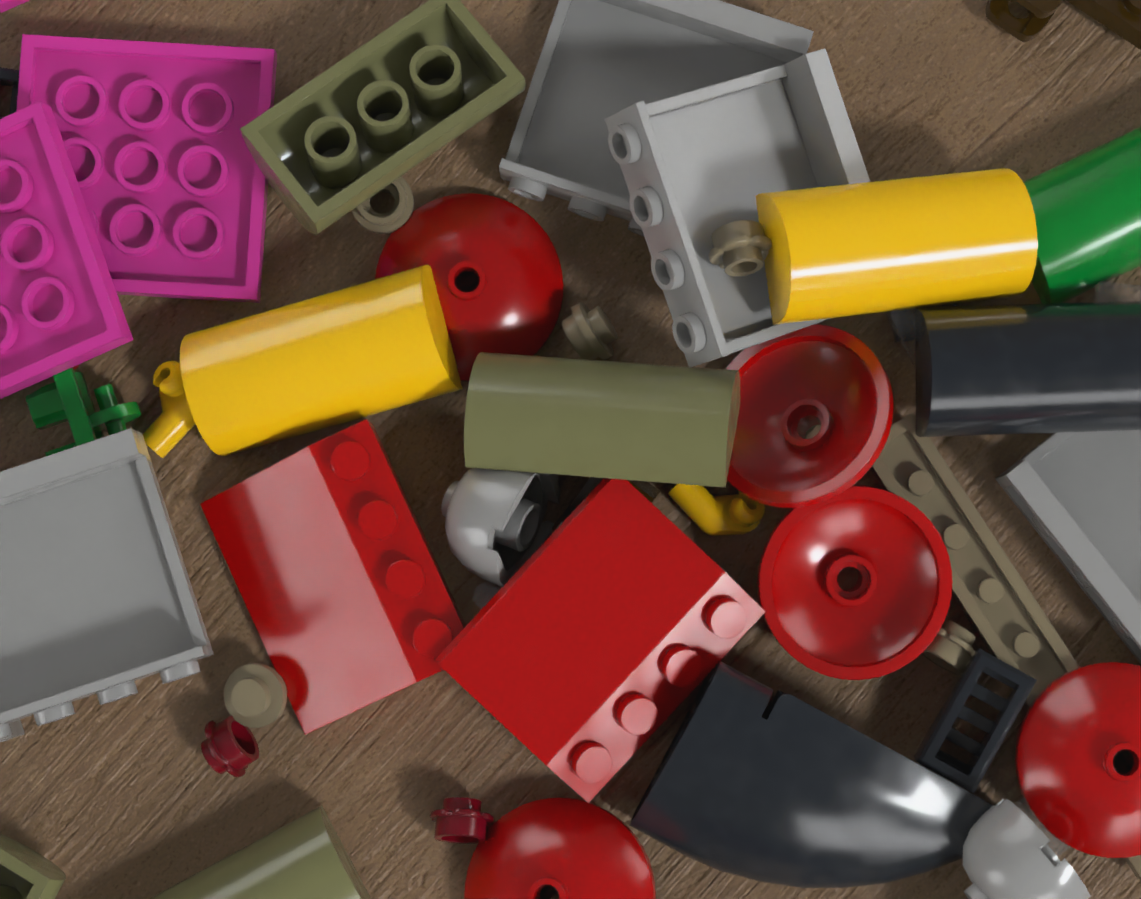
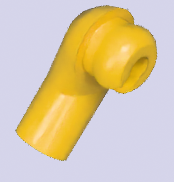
[143,361,195,458]
[668,484,765,536]

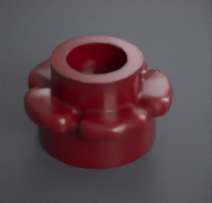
[201,715,259,777]
[430,797,493,844]

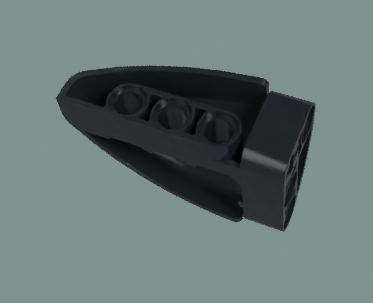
[629,661,993,888]

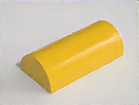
[756,168,1038,325]
[180,265,463,456]

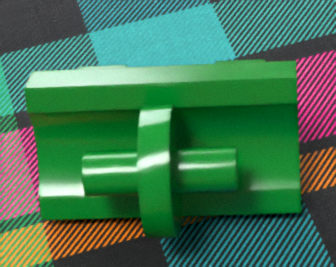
[25,368,141,456]

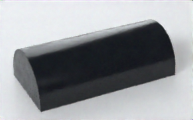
[915,301,1141,437]

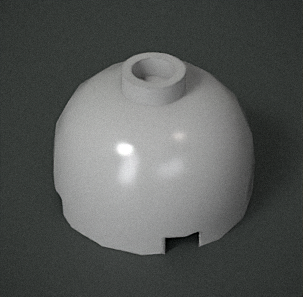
[441,468,560,587]
[963,799,1091,899]

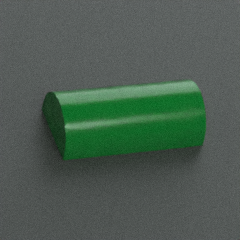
[1023,127,1141,304]

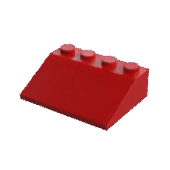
[200,419,466,735]
[435,478,766,803]

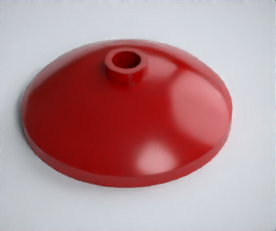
[375,193,563,382]
[726,324,894,508]
[757,485,953,680]
[1015,662,1141,858]
[464,797,656,899]

